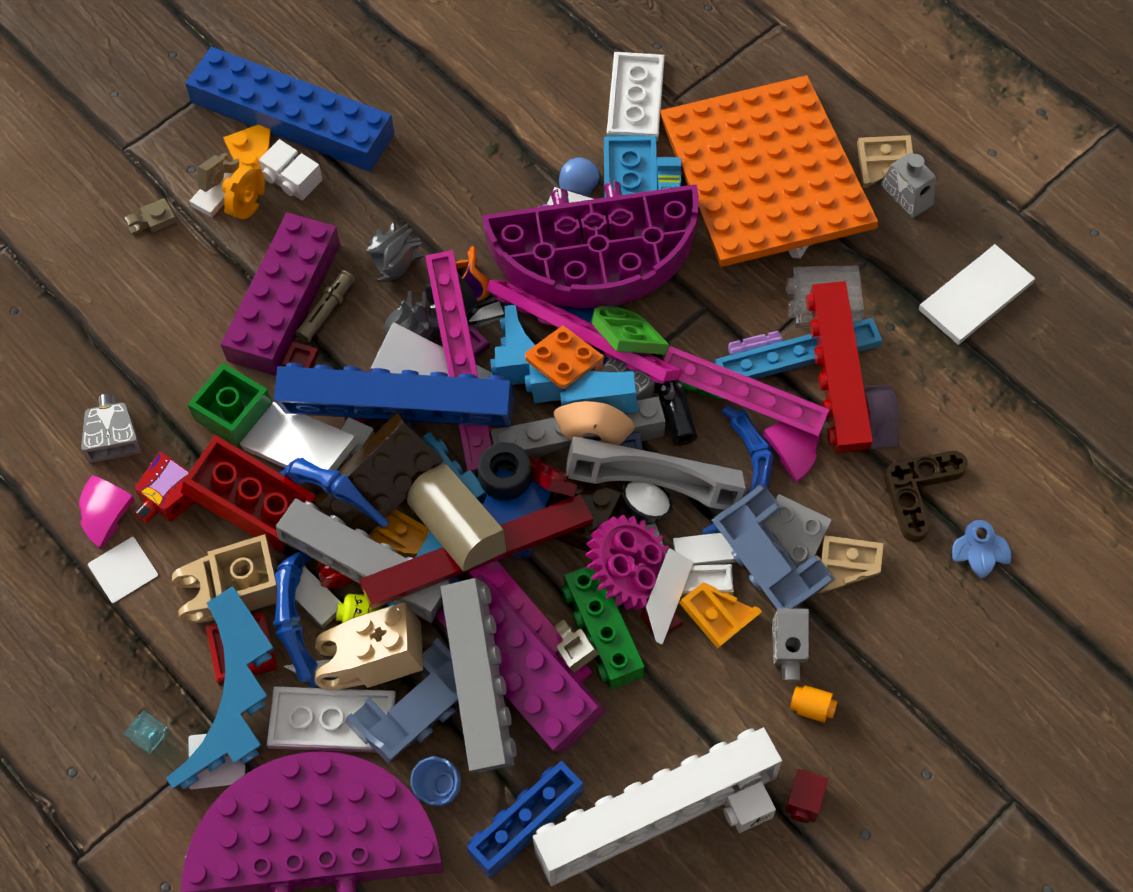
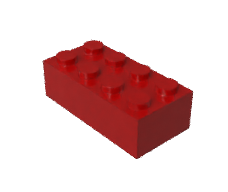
[181,435,315,553]

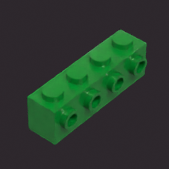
[561,566,645,690]

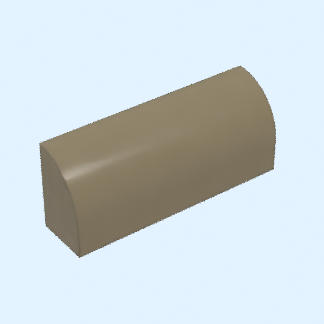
[407,463,506,572]

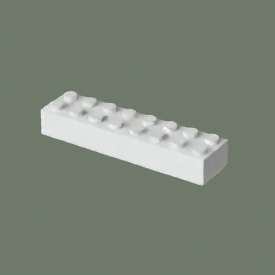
[533,727,782,886]

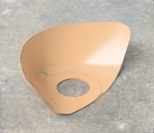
[554,401,635,445]

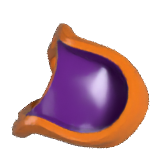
[456,246,490,302]

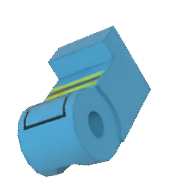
[657,157,681,190]

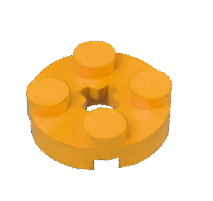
[222,164,265,219]

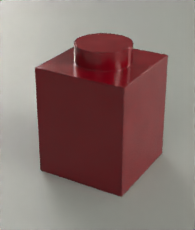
[785,769,829,823]

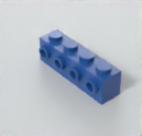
[467,761,583,879]

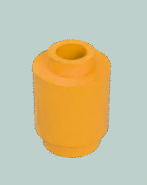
[790,685,838,723]

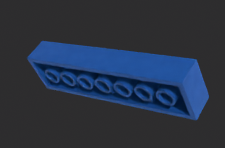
[185,46,395,172]
[274,363,514,427]

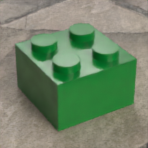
[187,363,272,447]

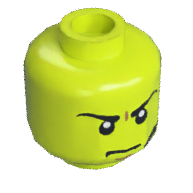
[336,594,380,623]

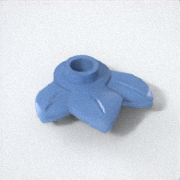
[952,520,1011,579]

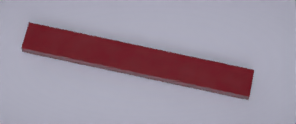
[359,494,593,609]

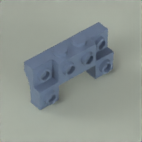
[712,484,836,609]
[345,638,458,764]

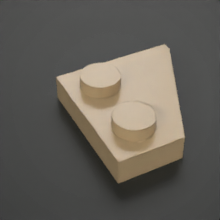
[857,135,913,188]
[819,535,884,594]

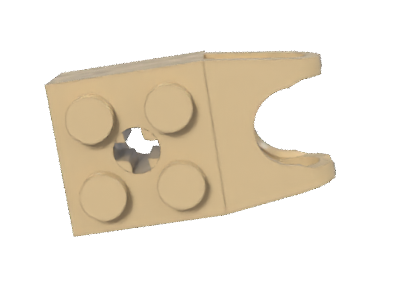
[172,534,278,624]
[315,601,423,690]

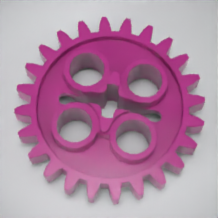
[585,515,669,611]

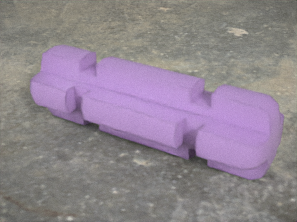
[728,331,782,355]

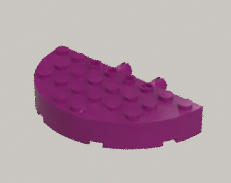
[482,181,698,308]
[181,752,444,892]

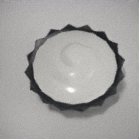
[621,481,674,523]

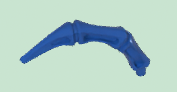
[702,405,774,535]
[279,457,389,527]
[273,551,319,688]

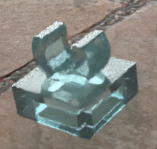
[124,710,169,755]

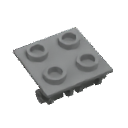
[765,494,832,567]

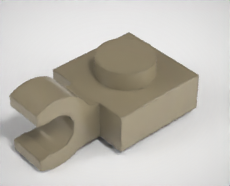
[198,153,239,192]
[124,198,177,235]
[555,619,599,673]

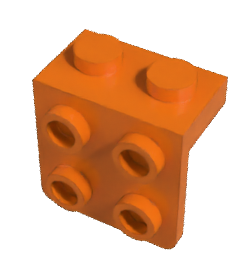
[525,325,604,389]

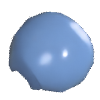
[559,157,600,197]
[410,756,462,807]

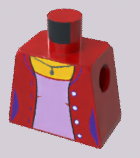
[134,451,196,524]

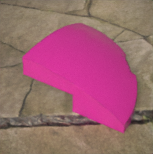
[763,421,820,483]
[79,475,135,549]

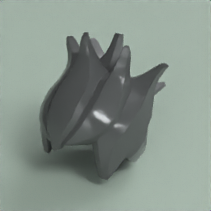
[366,223,424,282]
[384,291,440,341]

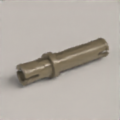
[295,270,355,343]

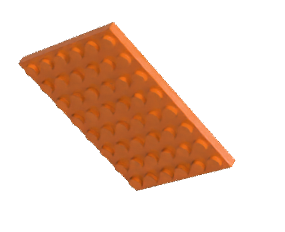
[660,75,878,267]

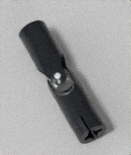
[652,337,697,446]

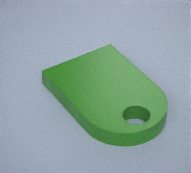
[591,306,669,355]

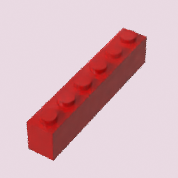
[806,281,873,453]

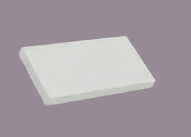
[607,52,665,142]
[918,244,1035,345]
[369,322,492,379]
[240,402,359,470]
[267,687,396,753]

